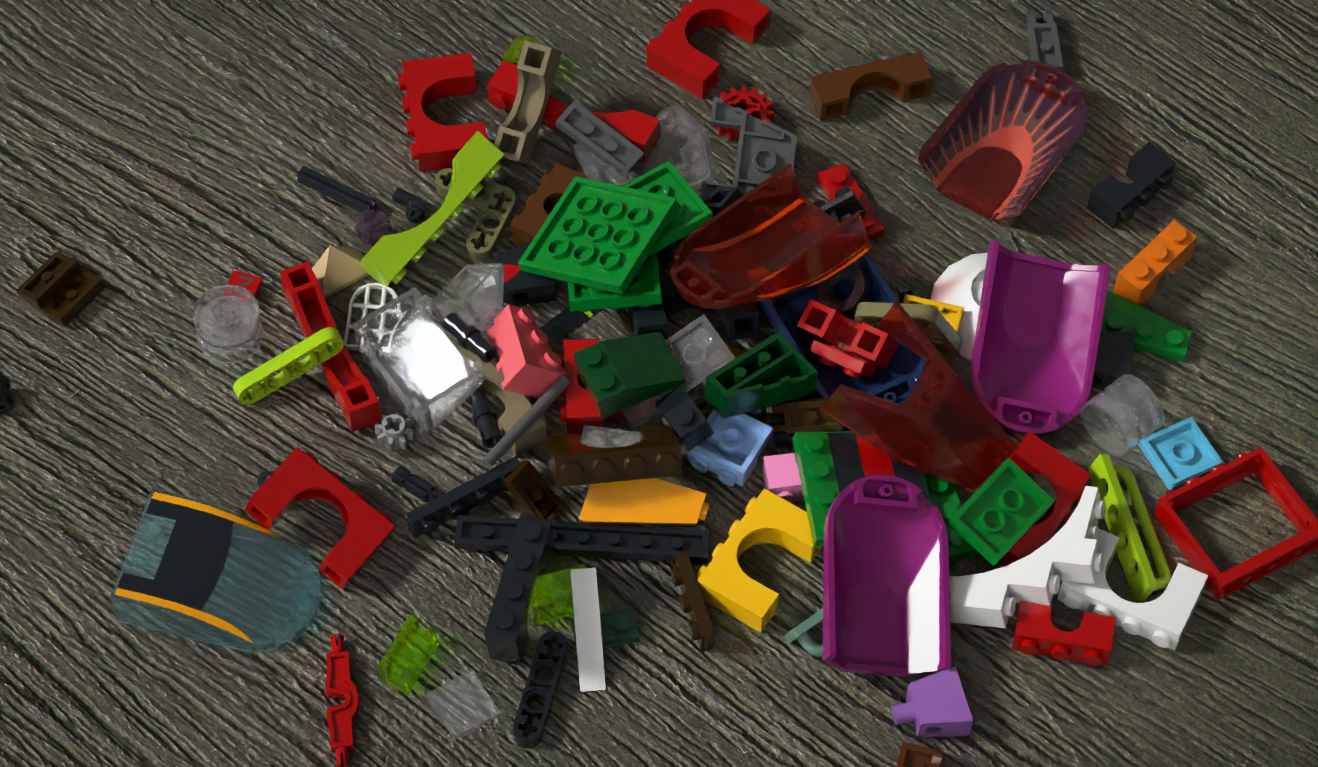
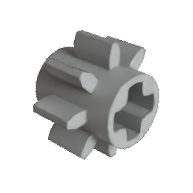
[375,412,414,452]

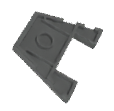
[700,97,797,202]

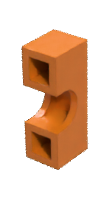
[1113,220,1197,306]

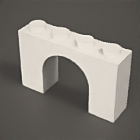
[1057,528,1208,650]

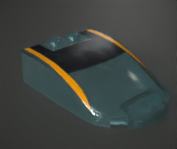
[110,489,322,652]

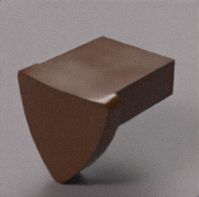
[896,742,943,767]

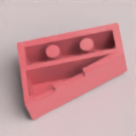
[486,304,567,399]

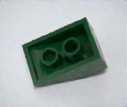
[573,331,687,420]

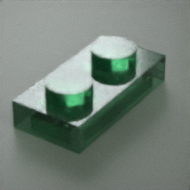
[571,608,640,652]

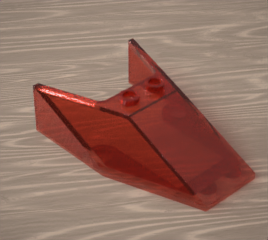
[821,301,1017,491]

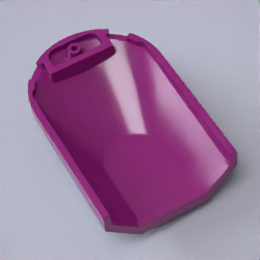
[971,240,1111,434]
[823,475,952,677]

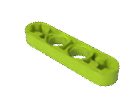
[233,327,344,405]

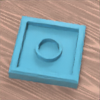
[1138,416,1225,491]

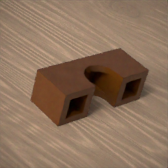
[511,163,588,246]

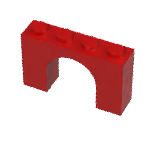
[646,0,771,99]
[397,53,487,172]
[998,431,1091,566]
[245,447,395,590]

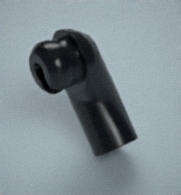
[392,188,426,224]

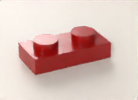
[810,340,878,379]

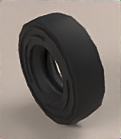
[817,263,871,317]

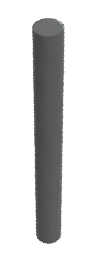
[482,376,570,468]

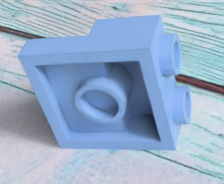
[688,409,773,487]

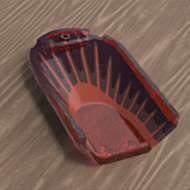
[918,60,1088,220]

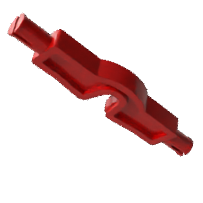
[325,634,359,767]

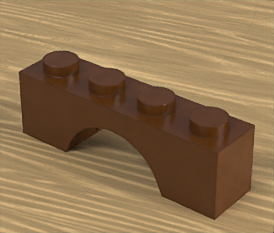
[809,51,932,121]

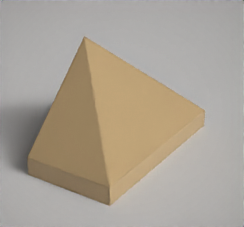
[312,245,369,298]

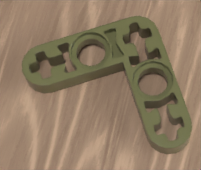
[435,168,516,262]
[854,302,962,357]

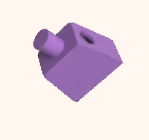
[891,666,973,738]

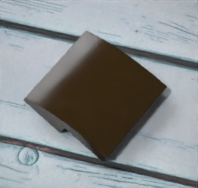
[16,251,106,327]

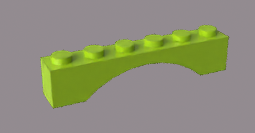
[358,131,504,287]

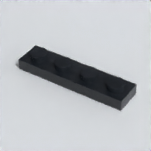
[407,456,520,538]

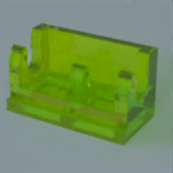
[378,614,439,695]

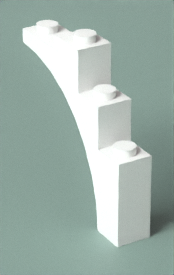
[949,486,1105,628]

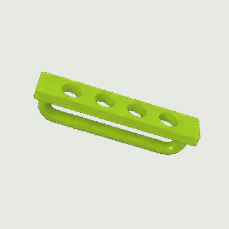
[1087,454,1171,602]

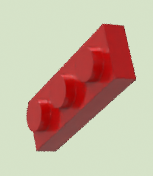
[817,163,885,244]

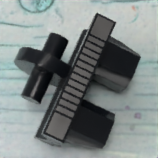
[806,186,867,238]

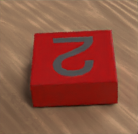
[223,270,263,307]

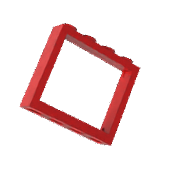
[1154,447,1318,601]

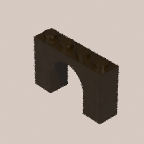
[546,425,683,487]

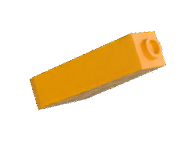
[579,478,710,527]

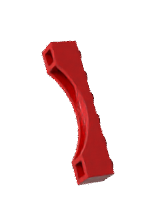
[487,60,661,163]
[280,261,381,432]

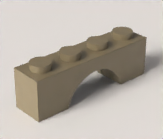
[494,40,562,165]
[447,347,548,457]

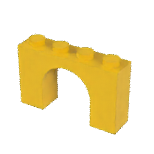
[696,488,822,633]

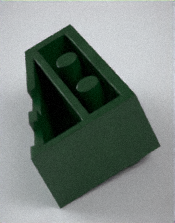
[704,332,818,419]

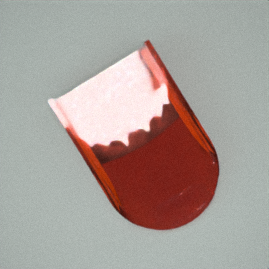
[670,163,872,309]

